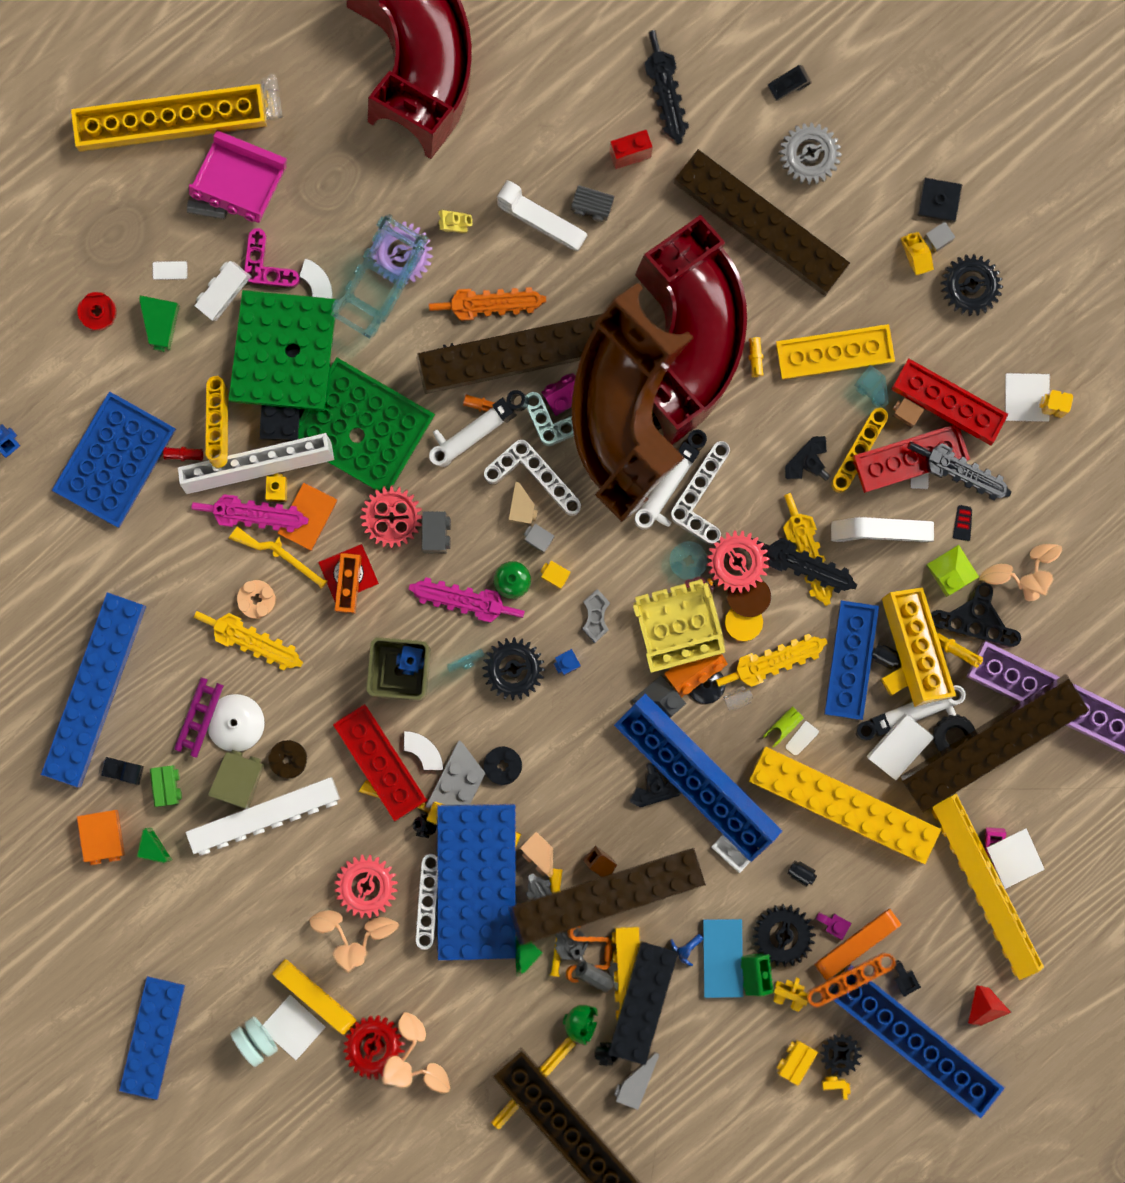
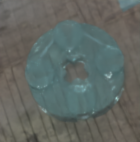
[669,541,708,580]

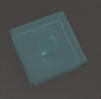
[447,649,486,674]

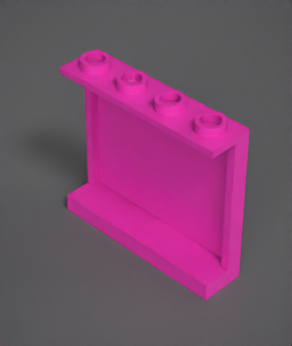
[189,130,287,223]

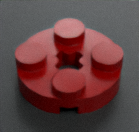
[77,292,117,331]

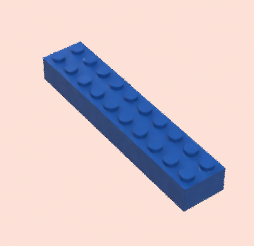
[41,592,147,787]
[614,694,782,862]
[829,964,1005,1119]

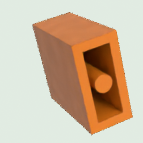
[77,810,125,865]

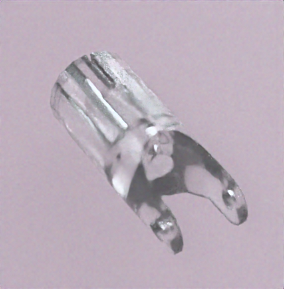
[262,74,283,120]

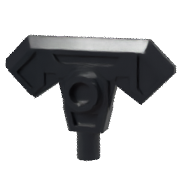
[785,436,830,481]
[629,763,681,808]

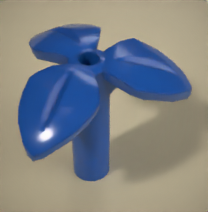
[671,934,704,966]

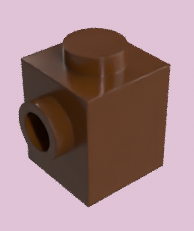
[583,846,618,877]

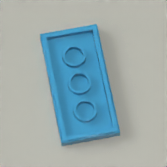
[703,919,743,998]

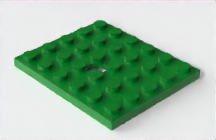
[229,290,338,411]
[299,357,436,493]

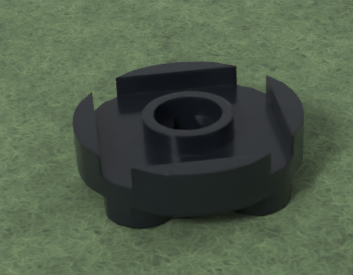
[484,746,522,785]

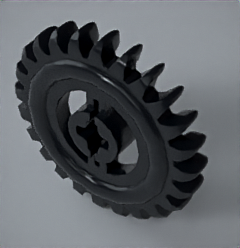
[940,254,1003,317]
[482,637,545,701]
[752,904,816,968]

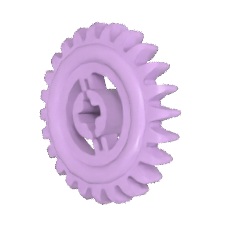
[371,222,433,284]

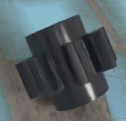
[413,814,437,838]
[594,1042,618,1066]

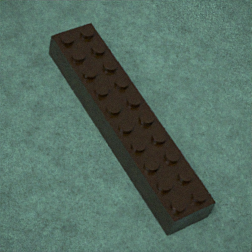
[674,149,850,297]
[416,313,603,394]
[901,674,1090,812]
[508,848,706,945]
[492,1047,641,1183]

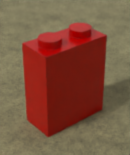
[610,129,653,169]

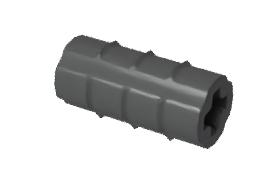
[187,196,227,219]
[575,961,614,992]

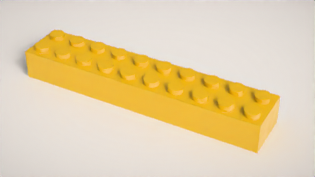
[71,84,267,152]
[748,746,941,864]

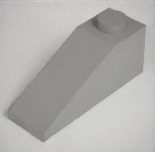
[614,1052,659,1110]

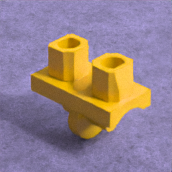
[773,977,808,1012]

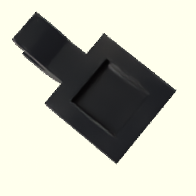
[894,960,921,997]

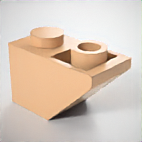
[520,832,553,877]

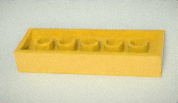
[882,587,956,707]

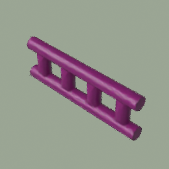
[174,677,224,758]

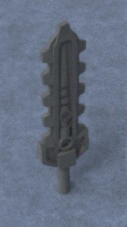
[526,873,589,964]

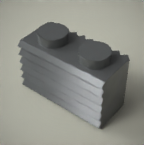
[571,185,614,222]

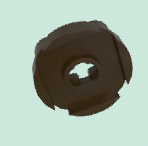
[268,740,307,778]

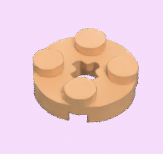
[237,580,276,619]

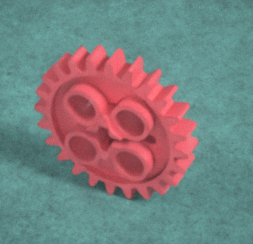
[360,485,422,548]

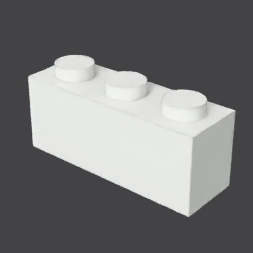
[195,261,251,321]

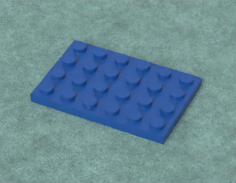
[52,391,176,528]

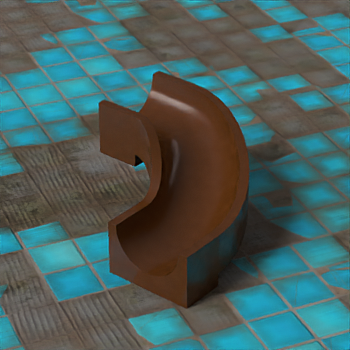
[572,283,693,522]

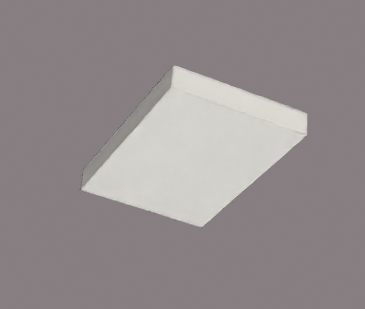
[867,713,934,780]

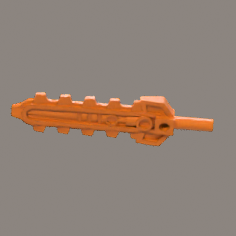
[429,287,546,321]

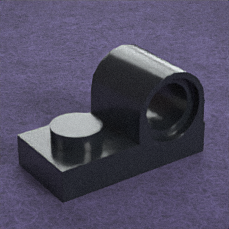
[767,65,812,101]
[101,757,144,785]

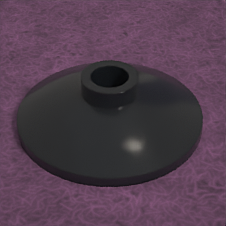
[689,672,725,704]

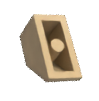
[509,482,538,526]

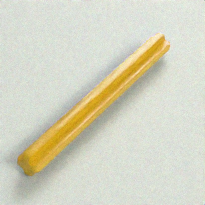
[491,1037,575,1129]

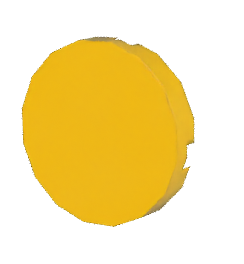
[725,609,763,642]

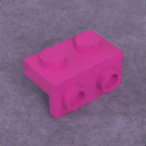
[541,373,576,416]

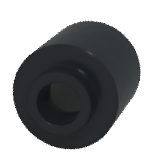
[872,644,900,669]
[787,860,817,887]

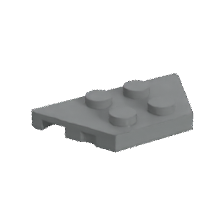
[426,740,485,808]

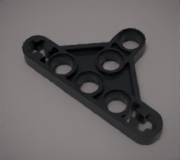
[931,583,1021,647]

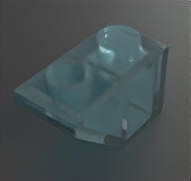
[855,365,889,408]

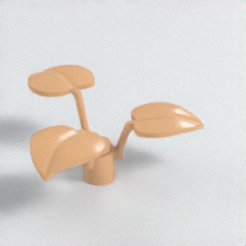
[979,544,1062,601]
[309,910,399,973]
[383,1012,450,1093]

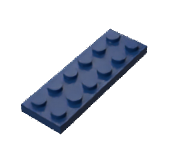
[824,600,879,720]
[119,976,185,1100]

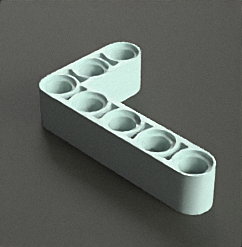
[527,392,574,446]

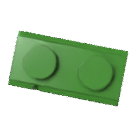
[150,765,182,807]

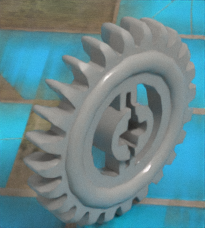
[779,123,842,185]

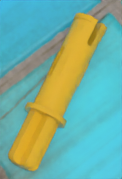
[937,633,983,668]

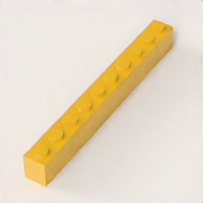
[932,793,1044,980]

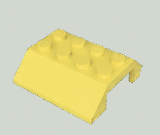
[633,579,726,673]

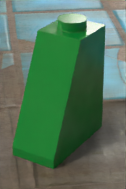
[139,295,180,352]

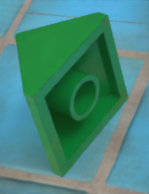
[137,828,172,863]
[515,936,543,977]

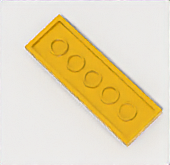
[776,324,895,380]

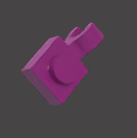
[816,912,851,940]

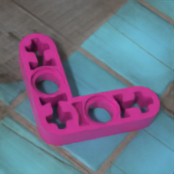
[244,228,300,288]

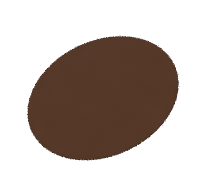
[727,580,771,617]

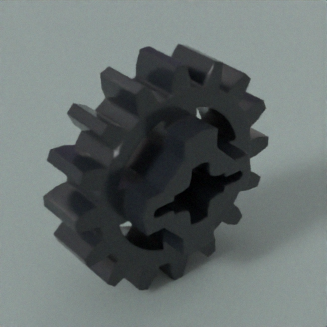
[820,1033,863,1076]

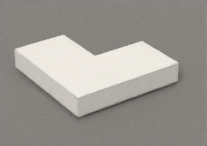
[711,834,758,873]

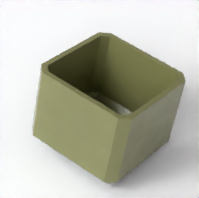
[366,637,431,701]

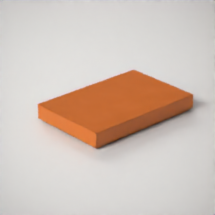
[277,482,338,551]

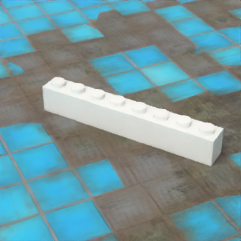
[178,433,334,494]
[186,777,340,856]

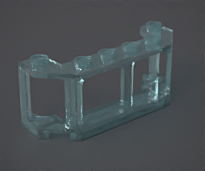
[331,214,429,339]

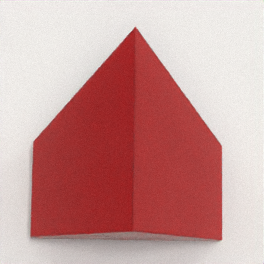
[968,985,1011,1026]

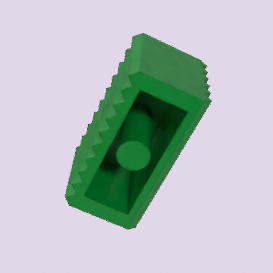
[741,954,774,996]

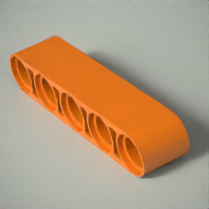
[814,908,902,980]
[806,953,896,1007]

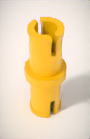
[748,337,764,377]

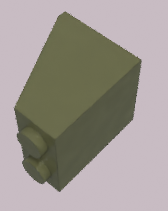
[208,750,265,808]

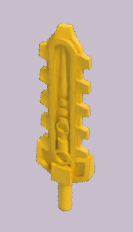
[783,493,834,606]
[193,611,303,670]
[716,634,828,687]

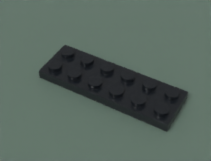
[259,344,300,441]
[608,941,679,1066]

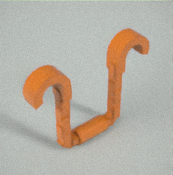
[566,926,612,983]

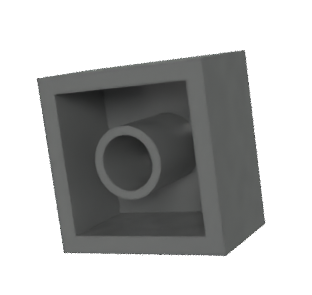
[422,511,451,554]

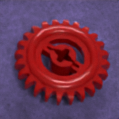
[343,1015,405,1080]

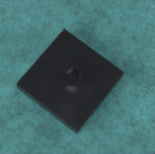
[918,178,962,222]

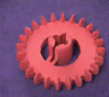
[706,530,769,593]
[334,855,398,918]

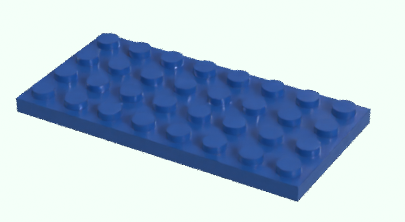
[437,804,516,960]

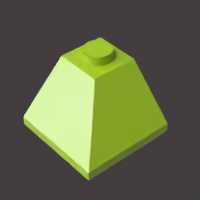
[926,545,979,597]

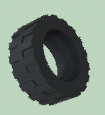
[933,714,975,751]

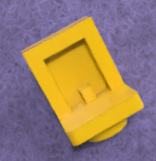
[821,1076,851,1100]

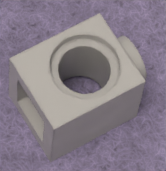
[924,222,955,253]
[524,524,555,553]

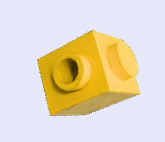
[266,473,287,502]

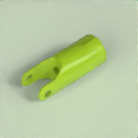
[763,706,804,748]

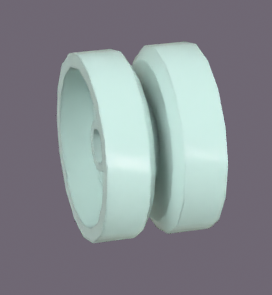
[231,1016,278,1067]

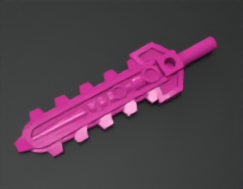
[192,494,309,533]
[409,577,525,623]

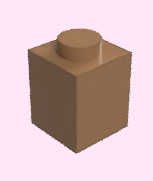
[892,398,924,428]

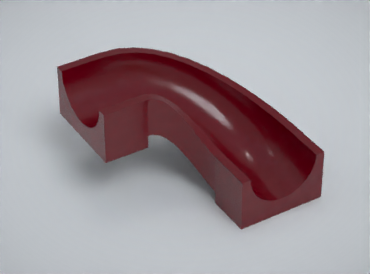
[346,0,472,159]
[635,215,747,445]

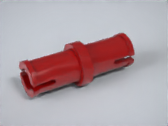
[163,446,203,462]

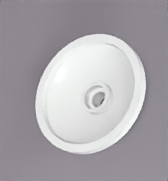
[208,694,265,752]

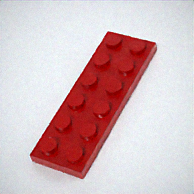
[891,358,1009,446]
[852,425,970,493]
[333,704,427,822]

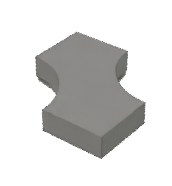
[582,589,610,643]

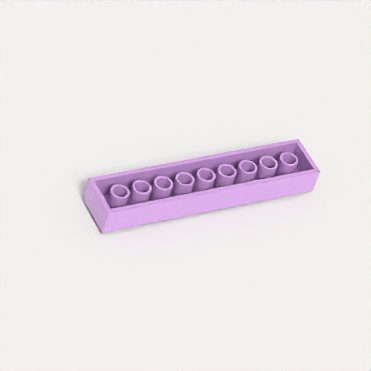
[966,641,1125,754]

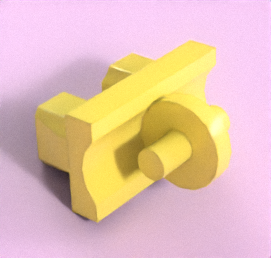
[438,210,472,233]

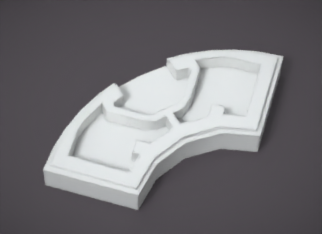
[300,259,332,298]
[404,731,443,770]

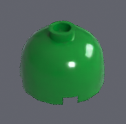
[493,561,531,599]
[563,1005,598,1045]

